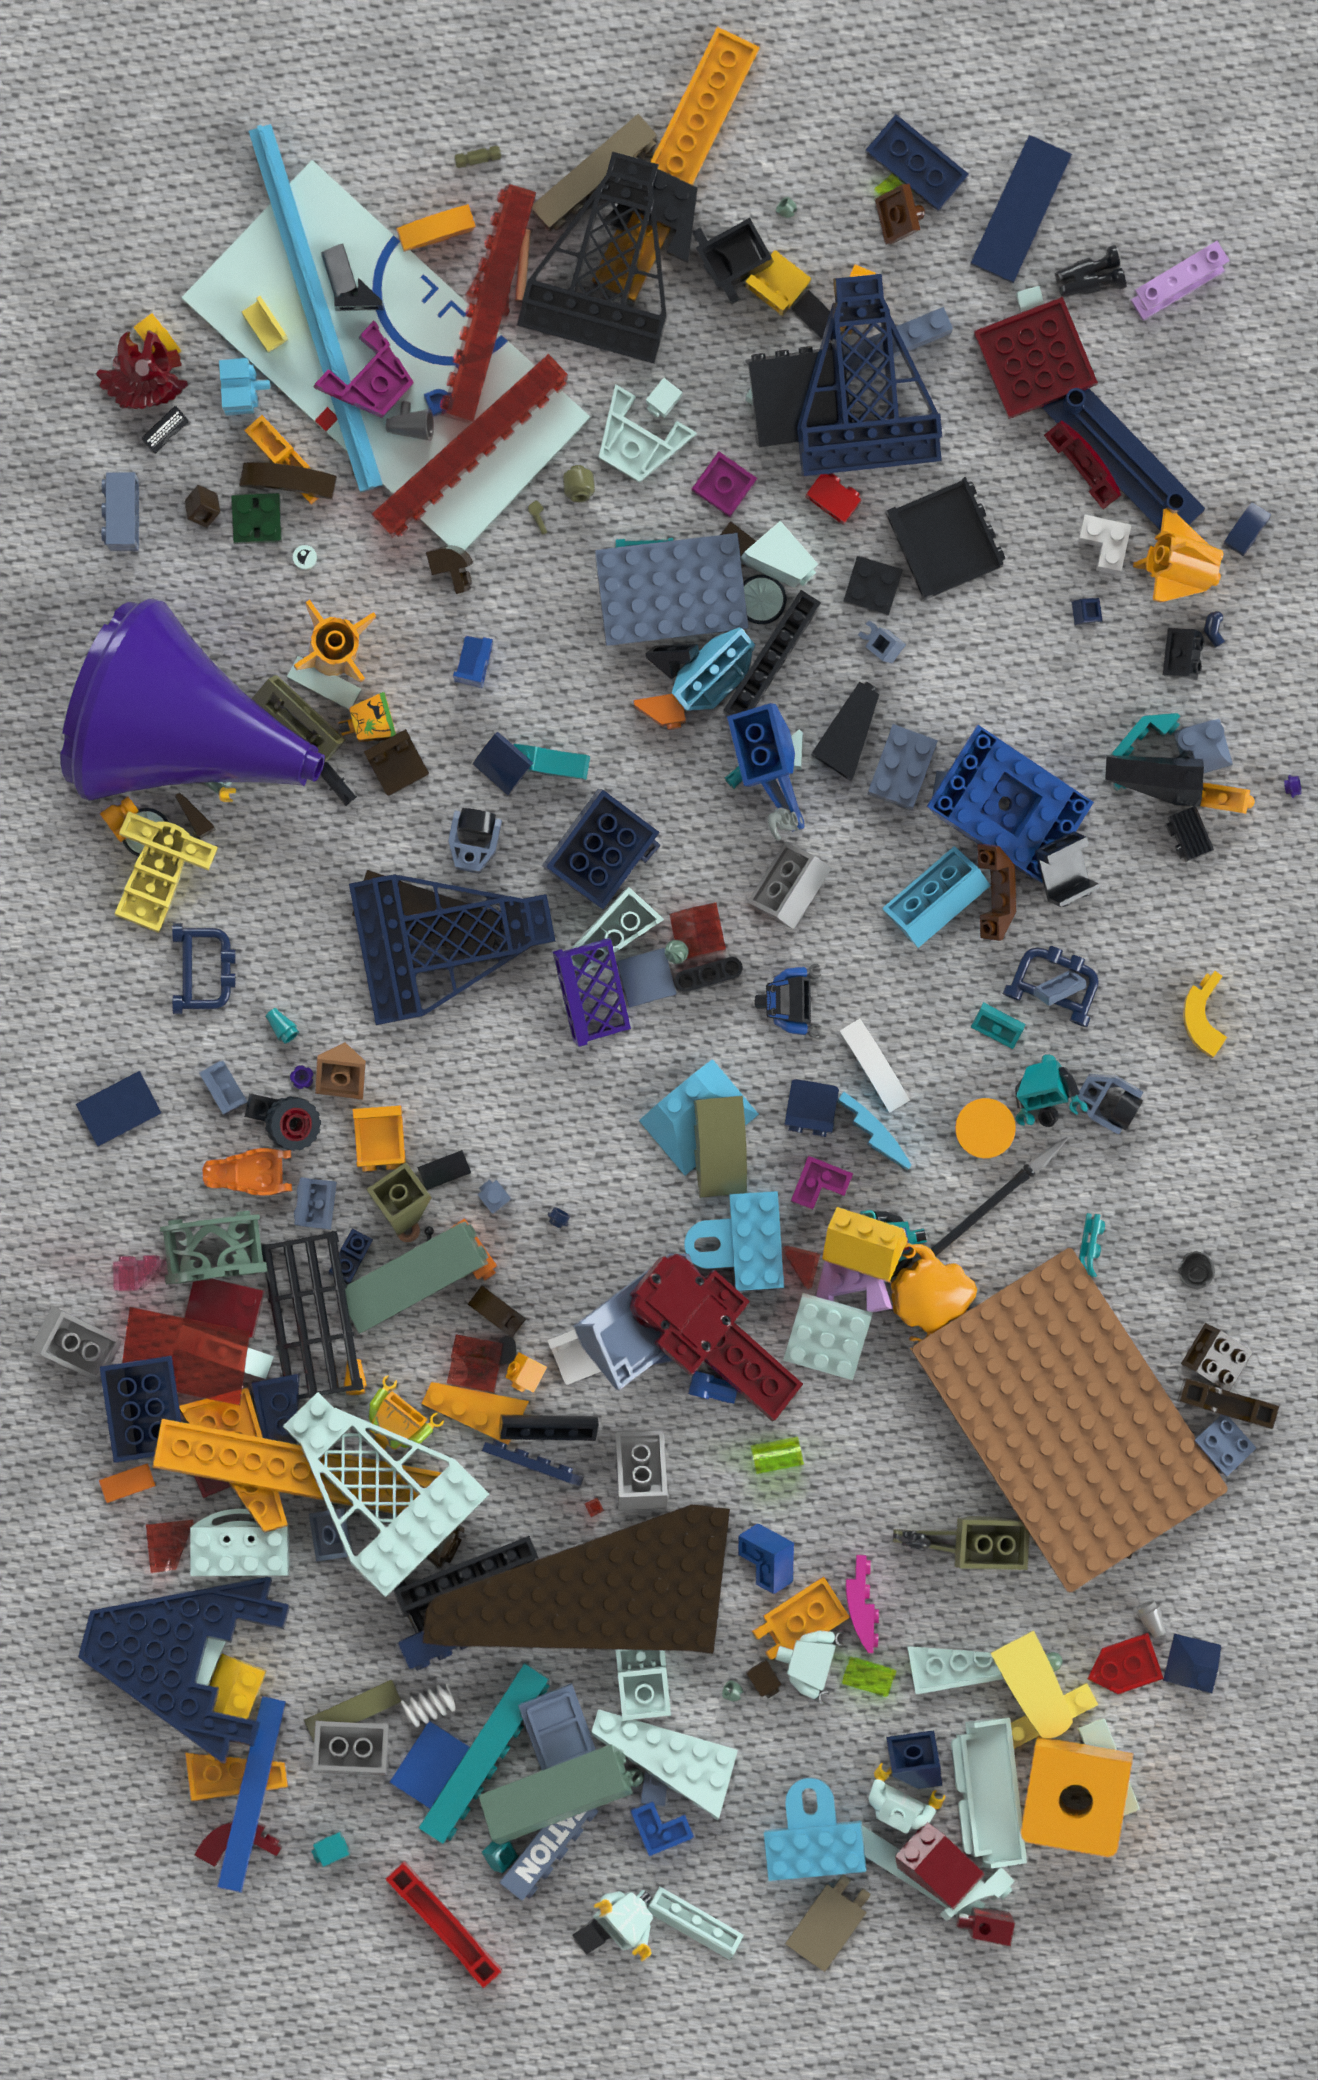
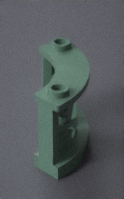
[160,1211,267,1285]

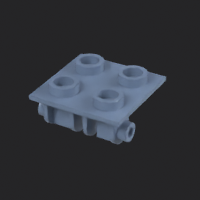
[1194,1415,1256,1477]

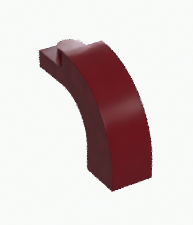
[194,1821,283,1867]

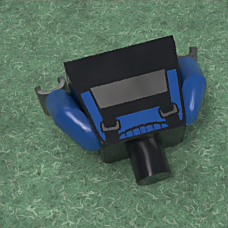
[754,963,822,1038]

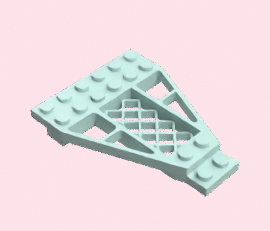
[283,1392,489,1598]

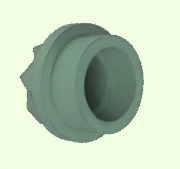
[665,940,688,964]

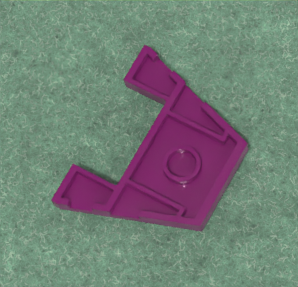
[313,321,414,418]

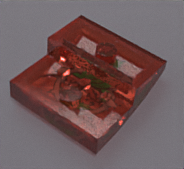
[447,1334,503,1393]

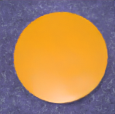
[955,1098,1016,1158]

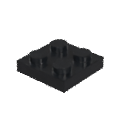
[843,556,903,616]

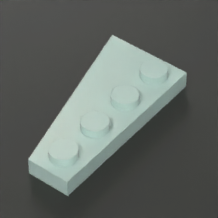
[907,1646,1004,1694]

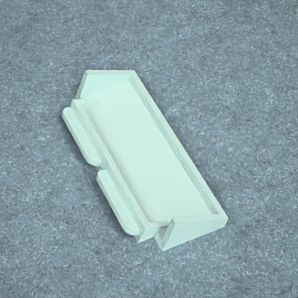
[951,1717,1027,1869]

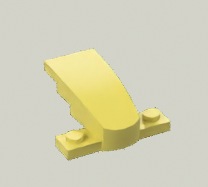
[115,811,218,933]
[990,1631,1098,1749]

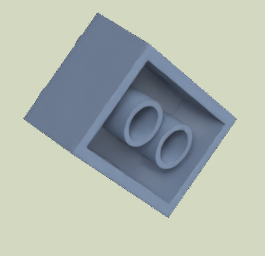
[101,472,139,551]
[867,724,938,810]

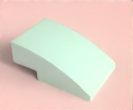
[616,1650,671,1720]

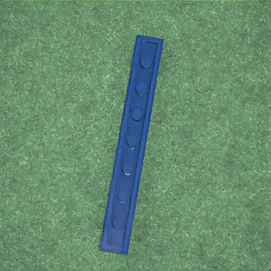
[217,1696,286,1893]

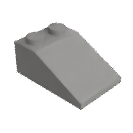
[30,1305,122,1383]
[615,1430,668,1510]

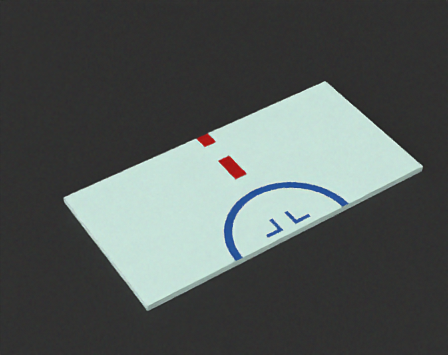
[182,160,590,550]

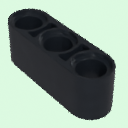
[675,957,743,993]

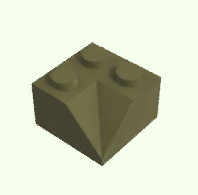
[366,1162,432,1236]

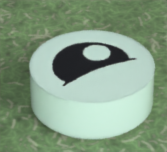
[293,545,317,570]

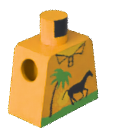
[338,692,396,742]

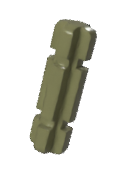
[454,145,501,168]

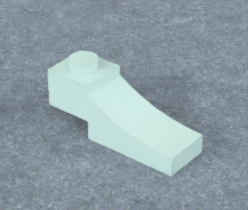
[940,1867,1015,1921]

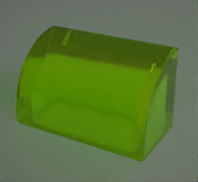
[751,1436,804,1474]

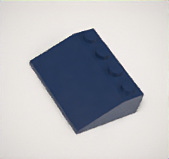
[542,789,660,910]
[99,1356,181,1463]

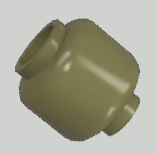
[563,465,595,503]

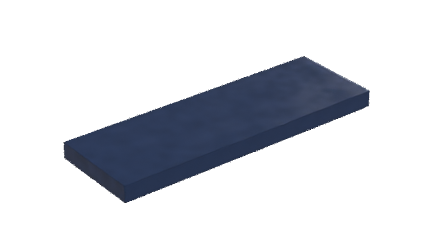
[970,135,1072,284]

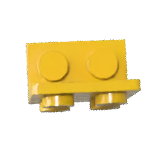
[745,250,811,317]

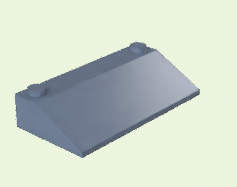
[573,1254,693,1390]

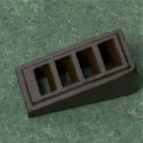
[175,792,216,839]

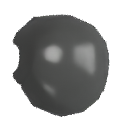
[1178,1251,1215,1290]

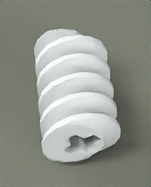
[401,1682,455,1727]

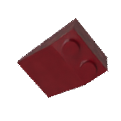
[184,1278,265,1338]
[895,1822,984,1910]

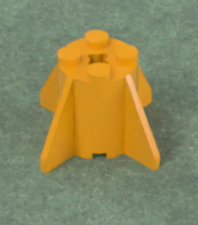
[1133,509,1223,603]
[294,600,376,683]

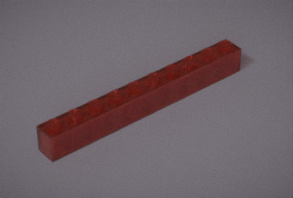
[440,184,536,424]
[372,354,568,538]

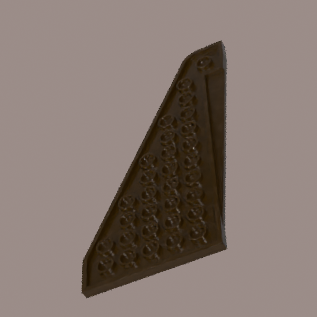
[422,1504,730,1654]

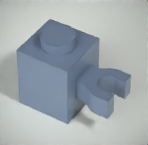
[858,621,906,663]

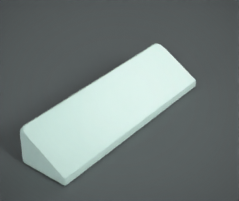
[1077,1719,1140,1816]
[647,1887,744,1960]

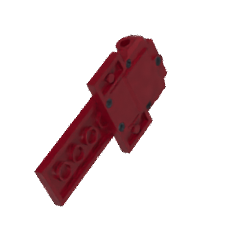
[630,1254,803,1421]

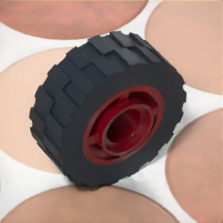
[265,1096,321,1151]

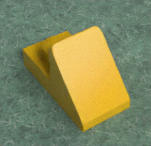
[133,313,181,354]

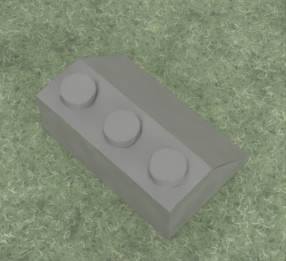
[748,842,831,930]
[313,1721,389,1776]

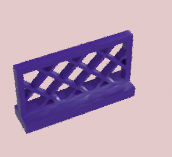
[553,938,631,1047]

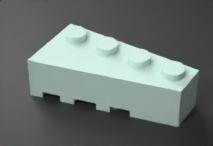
[571,887,664,972]

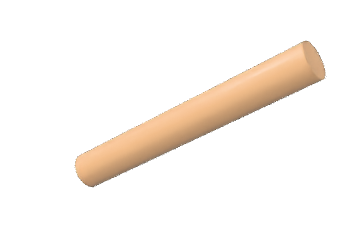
[516,229,531,301]

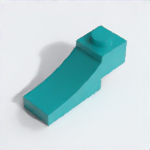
[514,744,590,780]

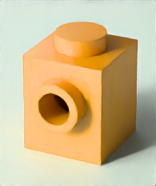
[505,1352,547,1393]

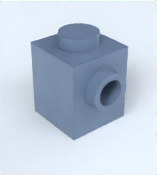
[478,1180,512,1214]

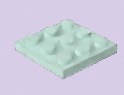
[783,1293,872,1380]

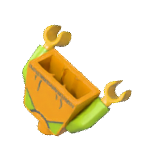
[369,1375,444,1450]

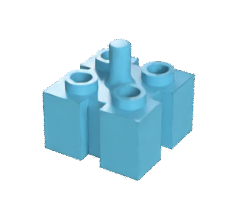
[219,358,270,416]

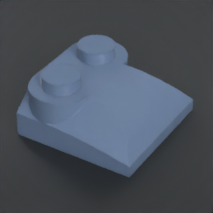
[1173,719,1233,773]

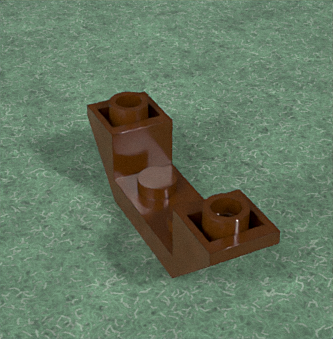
[977,843,1016,941]

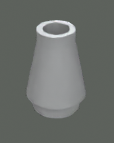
[1137,1600,1166,1638]

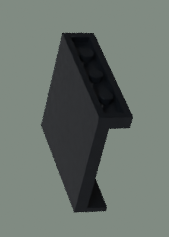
[745,343,852,448]
[886,477,1006,601]

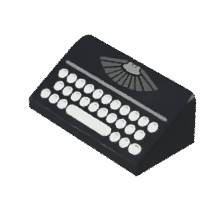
[142,406,189,454]

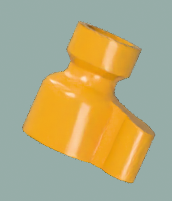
[99,796,139,843]

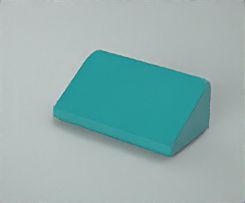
[971,1002,1026,1049]

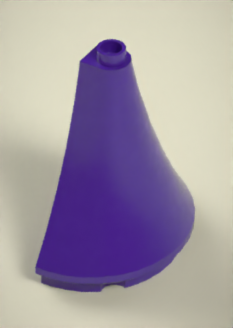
[60,598,325,801]

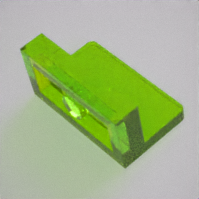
[842,1656,897,1697]

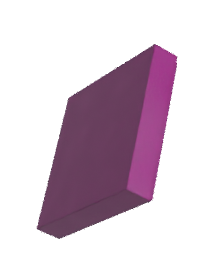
[691,451,758,517]

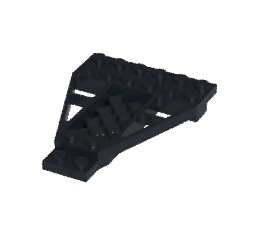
[517,151,667,364]

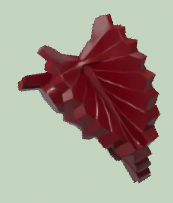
[96,330,188,409]

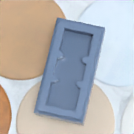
[1033,970,1086,1006]
[641,1770,667,1806]

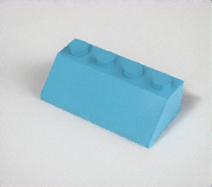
[882,846,991,948]

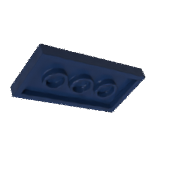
[865,114,969,212]

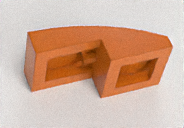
[99,1463,156,1503]

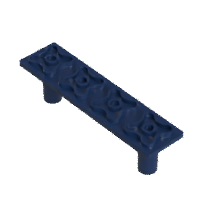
[1041,388,1205,531]

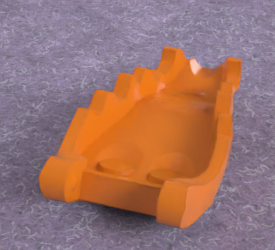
[202,1148,293,1196]

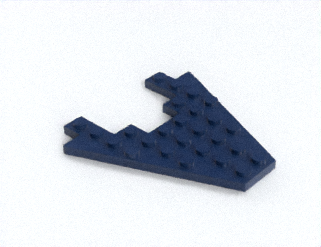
[78,1577,290,1764]

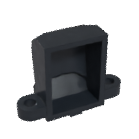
[692,218,774,304]

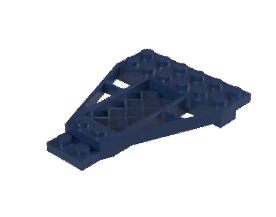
[797,274,943,476]
[349,874,556,1025]

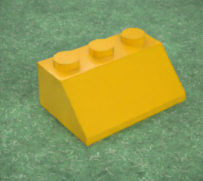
[822,1207,908,1282]
[209,1653,267,1719]

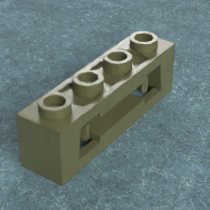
[252,675,346,763]

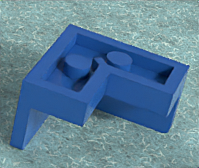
[453,636,493,688]
[738,1524,794,1594]
[631,1801,694,1856]

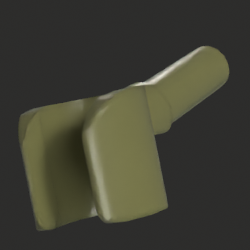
[528,500,547,535]

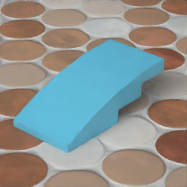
[837,1092,911,1171]

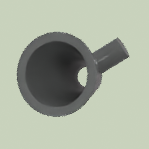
[386,401,434,441]

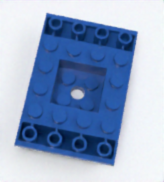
[926,725,1094,883]

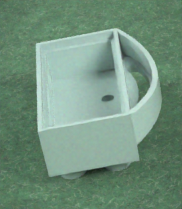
[190,1508,289,1576]

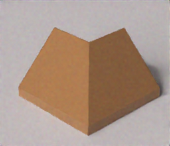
[315,1042,366,1100]

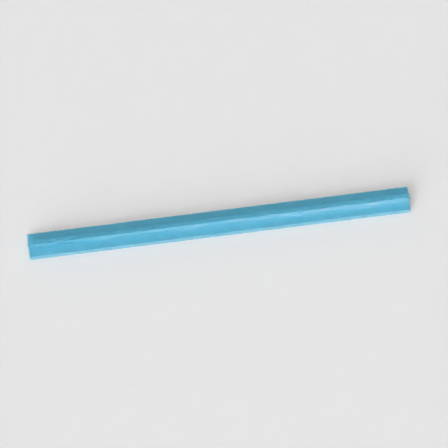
[249,124,383,493]

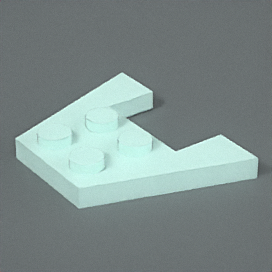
[599,384,697,483]

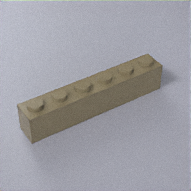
[530,114,657,232]

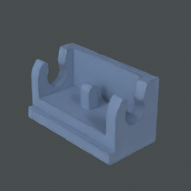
[199,1061,247,1115]

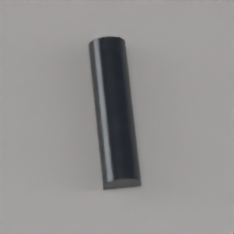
[499,1415,599,1441]

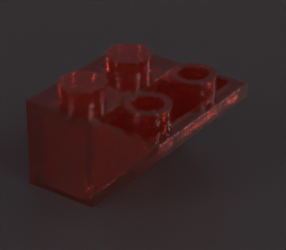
[669,902,726,960]

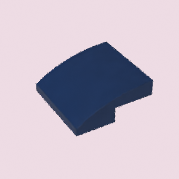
[473,732,533,795]

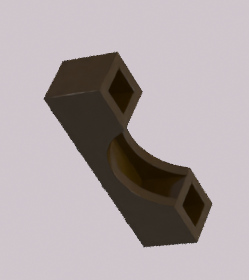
[1177,1378,1280,1429]

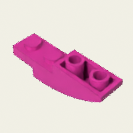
[846,1555,879,1653]

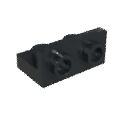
[1162,628,1205,680]

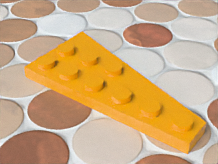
[179,1387,288,1533]

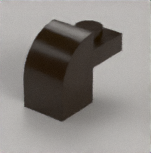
[426,545,474,594]
[467,1285,526,1338]

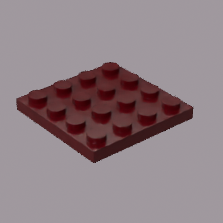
[974,297,1098,419]

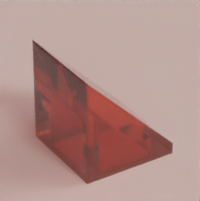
[584,1497,604,1517]

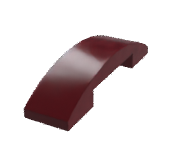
[1044,420,1121,510]

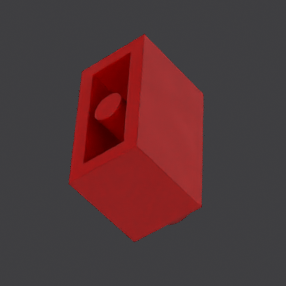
[805,473,861,526]

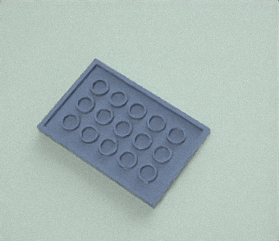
[594,533,749,646]

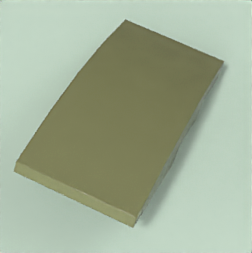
[694,1096,747,1198]

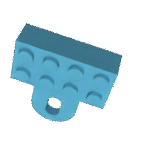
[684,1191,784,1291]
[764,1778,867,1881]

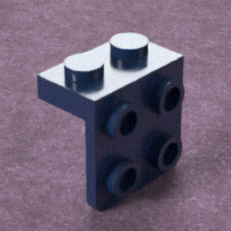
[784,1079,839,1137]

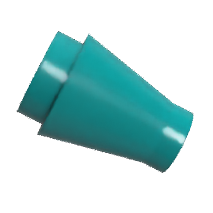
[265,1008,299,1044]

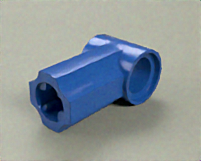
[688,1371,737,1404]

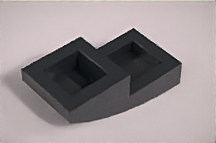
[244,1093,296,1128]

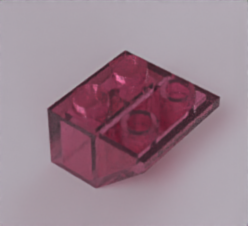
[113,1255,166,1292]

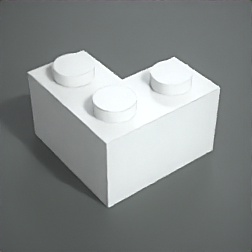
[1078,515,1131,575]

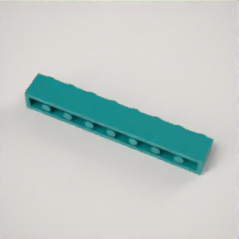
[419,1663,550,1844]

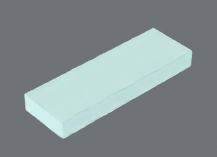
[287,656,362,710]

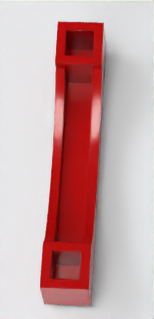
[385,1860,502,1989]

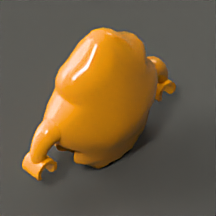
[891,1242,978,1350]

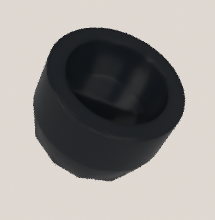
[1038,1106,1059,1127]

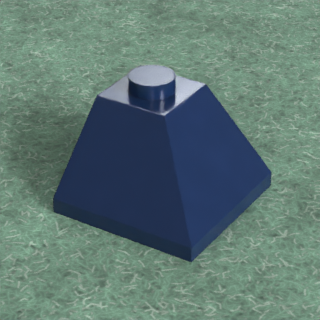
[1163,1633,1221,1694]
[886,1730,942,1789]

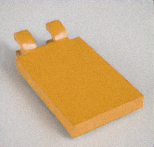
[752,1576,850,1660]

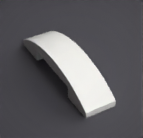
[840,1019,910,1113]

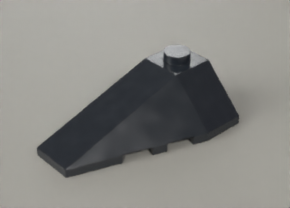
[1105,755,1204,806]

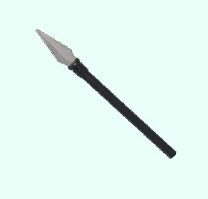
[919,1137,1068,1259]

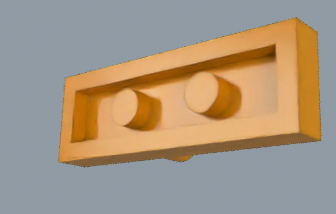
[1201,782,1255,814]

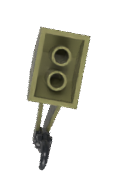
[893,1516,1030,1570]

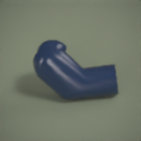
[1204,611,1225,648]

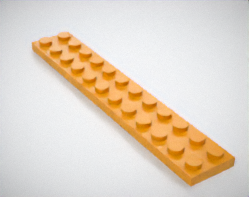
[592,27,760,302]
[152,1419,441,1515]

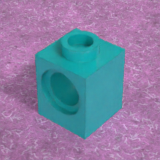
[311,1831,351,1867]

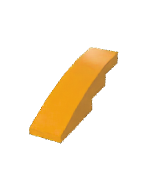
[244,415,318,505]

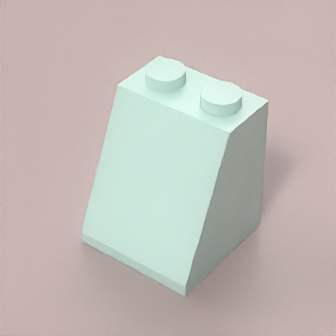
[740,521,818,588]

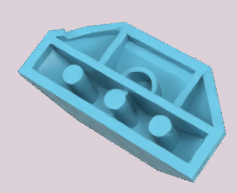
[672,627,755,711]

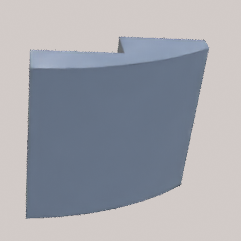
[617,948,677,1008]

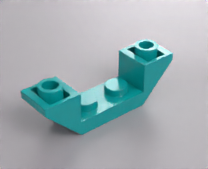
[1111,713,1180,791]

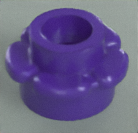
[1284,775,1302,798]
[290,1065,314,1089]

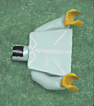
[869,1763,945,1834]
[593,1890,653,1962]

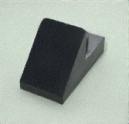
[334,278,384,311]
[645,644,700,679]
[572,1918,610,1955]

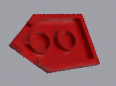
[1087,1633,1164,1694]

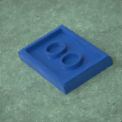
[390,1720,470,1809]

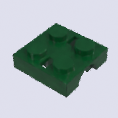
[231,493,282,544]

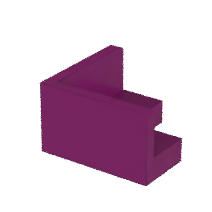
[790,1156,853,1210]

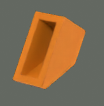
[634,694,686,730]

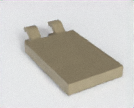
[785,1874,871,1972]

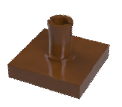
[875,184,925,245]

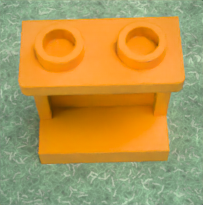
[353,1105,406,1172]

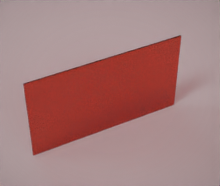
[122,1307,250,1406]

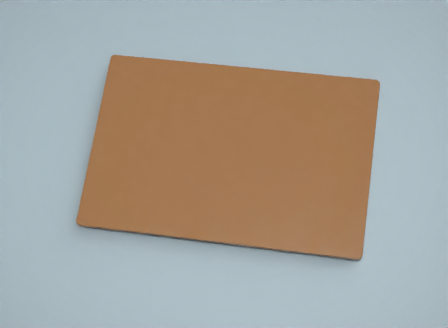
[912,1248,1228,1593]

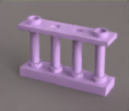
[1131,241,1230,321]

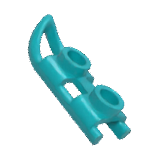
[1079,1213,1105,1278]

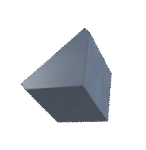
[309,1508,353,1561]

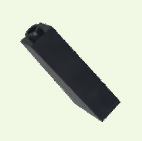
[811,681,880,781]

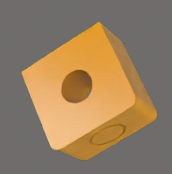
[1021,1736,1134,1857]

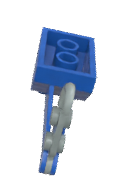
[727,703,805,840]

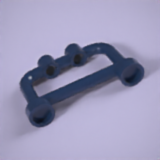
[172,923,236,1014]
[1002,946,1099,1028]

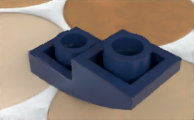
[1223,502,1272,556]
[328,1228,373,1285]

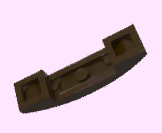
[239,462,337,500]

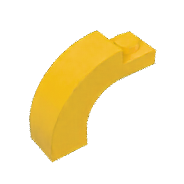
[1183,971,1227,1058]

